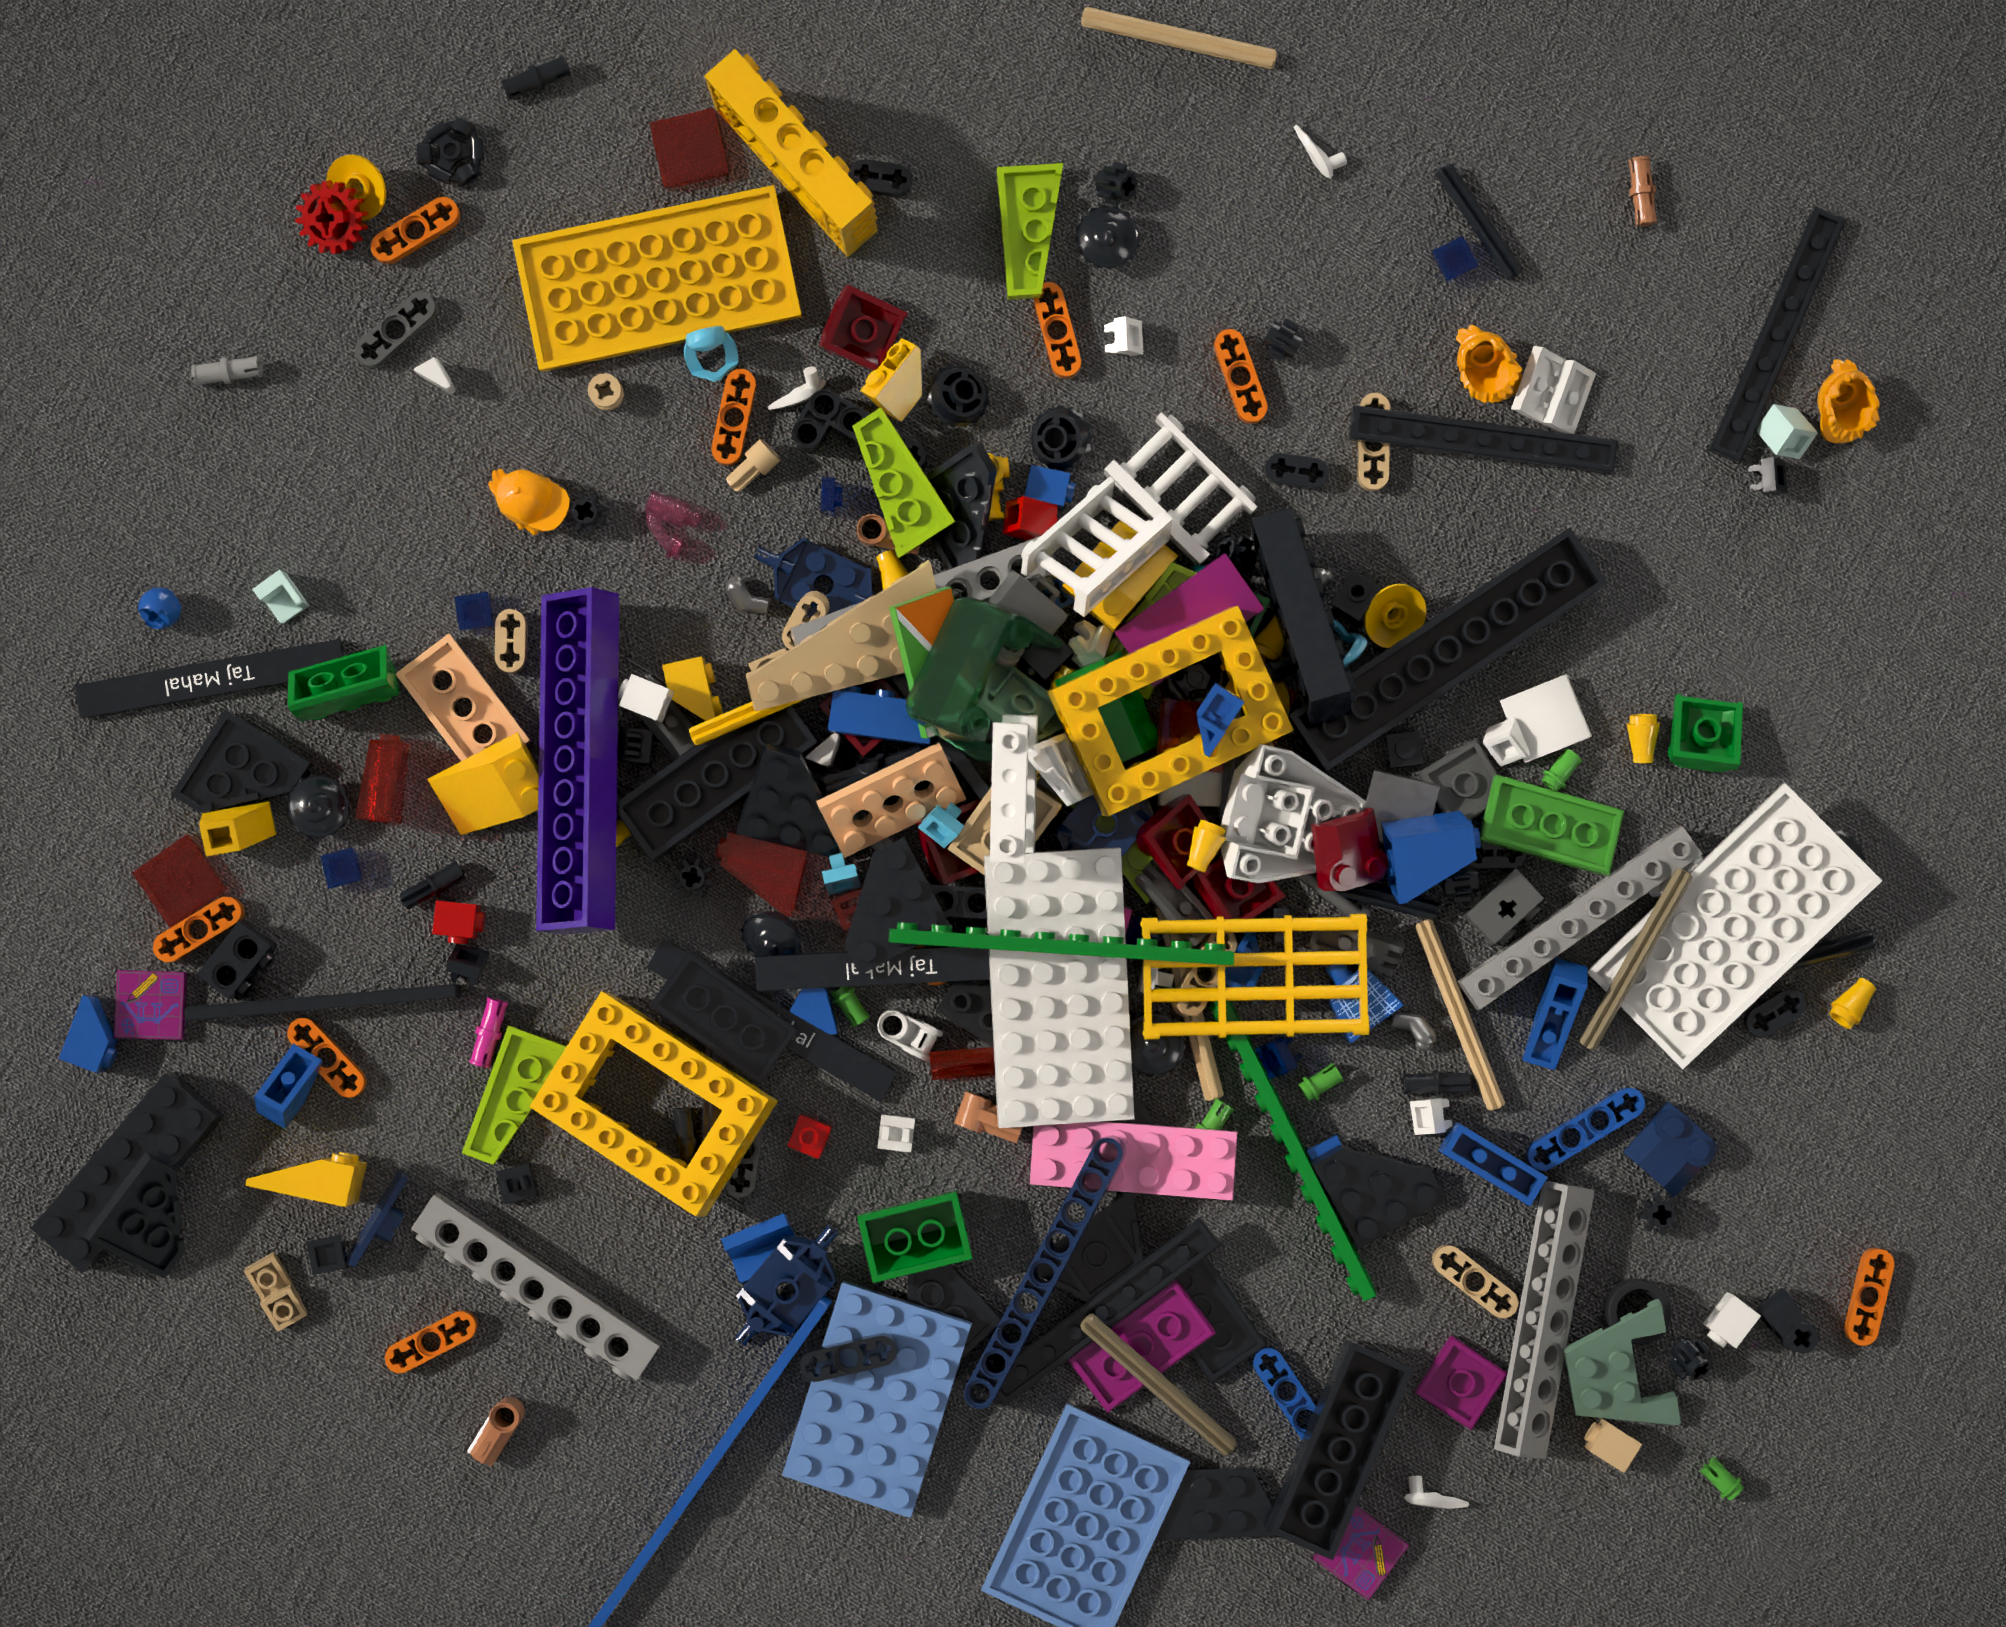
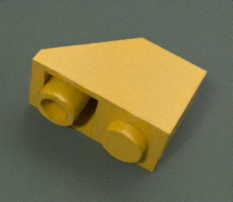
[860,338,922,422]
[662,656,723,721]
[199,801,277,857]

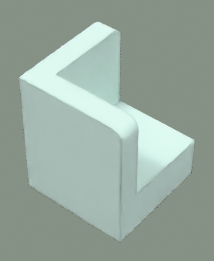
[1757,404,1818,459]
[252,570,310,624]

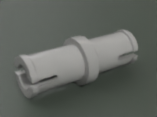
[191,355,263,386]

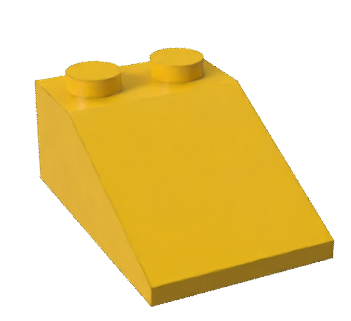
[1062,520,1178,633]
[428,732,539,835]
[245,1152,367,1207]

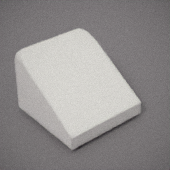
[413,357,456,394]
[1483,718,1530,767]
[805,733,842,768]

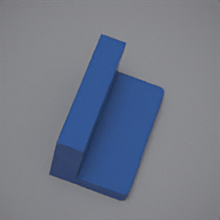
[721,1213,796,1284]

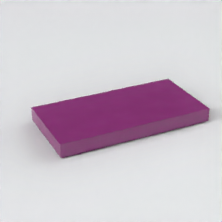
[1114,553,1264,687]
[1068,1279,1216,1413]

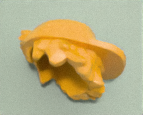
[1456,325,1523,403]
[1817,359,1880,444]
[488,469,570,535]

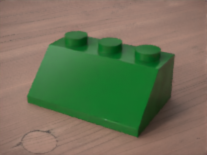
[288,645,399,722]
[1054,651,1161,762]
[857,1190,973,1283]

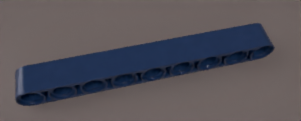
[964,1135,1126,1409]

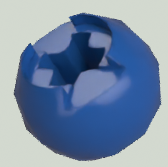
[138,587,182,629]

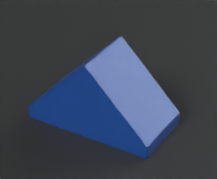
[789,988,839,1035]

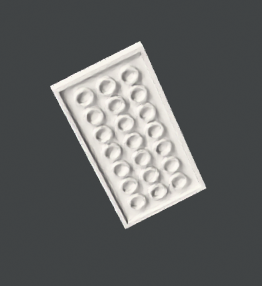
[1587,783,1882,1069]
[984,847,1134,1128]

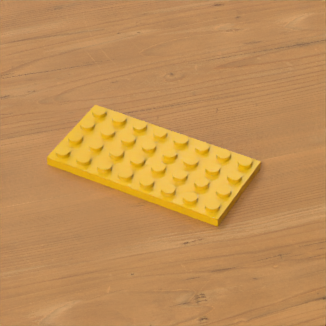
[512,185,802,372]

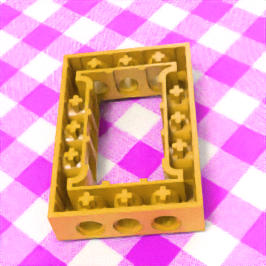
[704,49,878,257]
[1047,606,1294,816]
[529,991,778,1217]

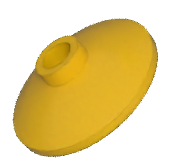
[326,154,386,221]
[1364,584,1426,648]

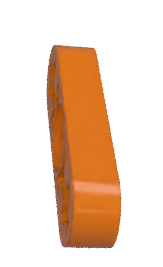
[371,197,461,265]
[1033,282,1081,379]
[1214,329,1268,424]
[711,369,757,466]
[153,897,245,962]
[287,1018,367,1098]
[1844,1248,1895,1346]
[385,1310,478,1373]

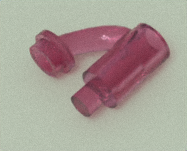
[644,491,701,559]

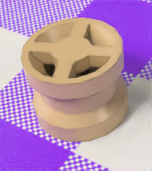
[588,373,624,411]

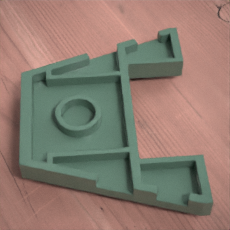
[977,628,1065,743]
[1563,1299,1681,1425]

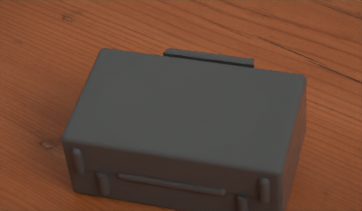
[988,571,1068,646]

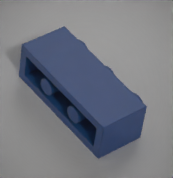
[828,686,931,746]
[1438,1122,1548,1206]

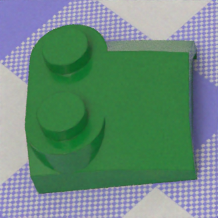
[1668,694,1743,772]

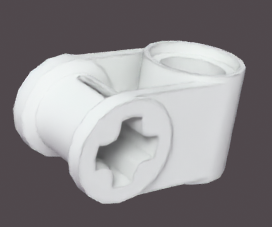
[877,1009,944,1062]

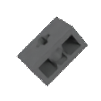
[1463,869,1544,945]

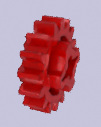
[295,180,369,254]

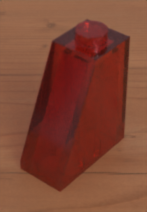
[356,734,409,824]
[716,832,809,918]

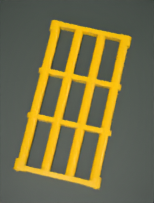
[1140,914,1370,1040]

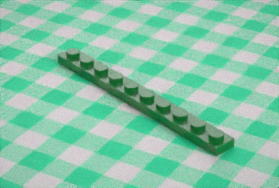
[888,922,1234,965]
[1209,1001,1377,1302]

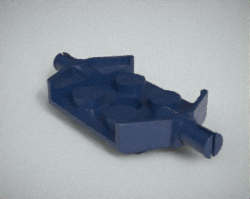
[754,537,873,616]
[1055,795,1154,858]
[735,1225,839,1346]

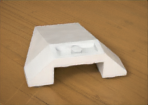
[1220,744,1366,883]

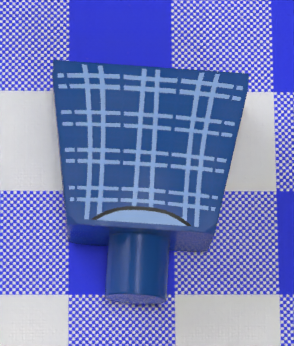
[1324,965,1404,1043]

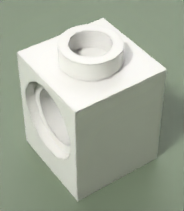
[618,674,675,722]
[1703,1292,1761,1348]

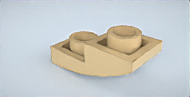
[244,1251,308,1332]

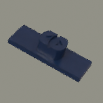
[347,1169,408,1267]

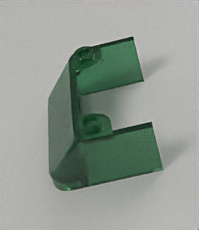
[906,597,1063,762]

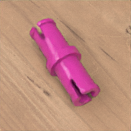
[469,997,509,1068]

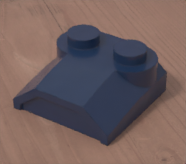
[1622,1102,1720,1198]

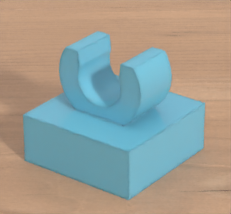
[918,802,964,848]
[822,853,861,895]

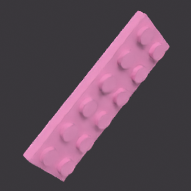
[1030,1121,1238,1200]

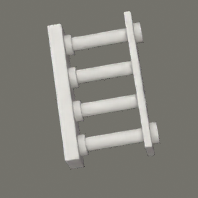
[1104,412,1257,565]
[1021,476,1173,617]
[990,714,1038,863]

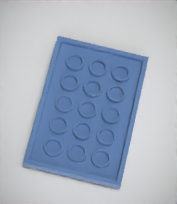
[782,1281,973,1518]
[981,1403,1190,1627]

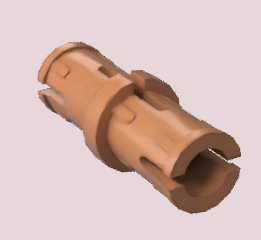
[1628,156,1658,227]

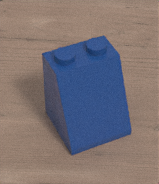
[1381,811,1481,904]

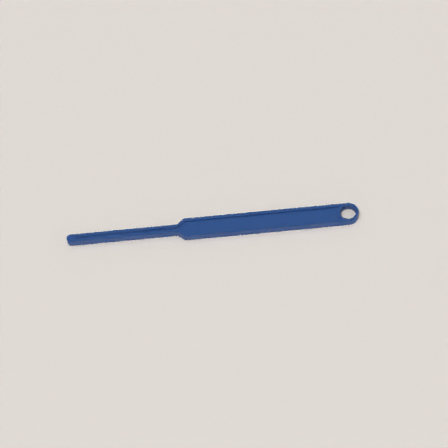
[588,1295,832,1627]

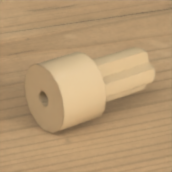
[726,439,781,492]

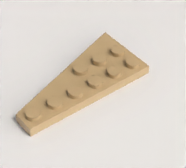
[746,560,937,711]

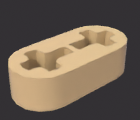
[782,591,830,650]
[495,609,528,674]

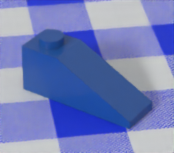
[1522,957,1588,1071]

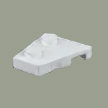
[1028,732,1094,806]

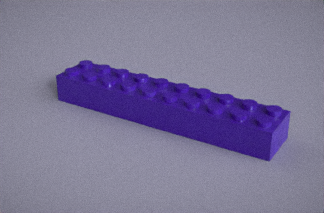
[536,587,619,935]

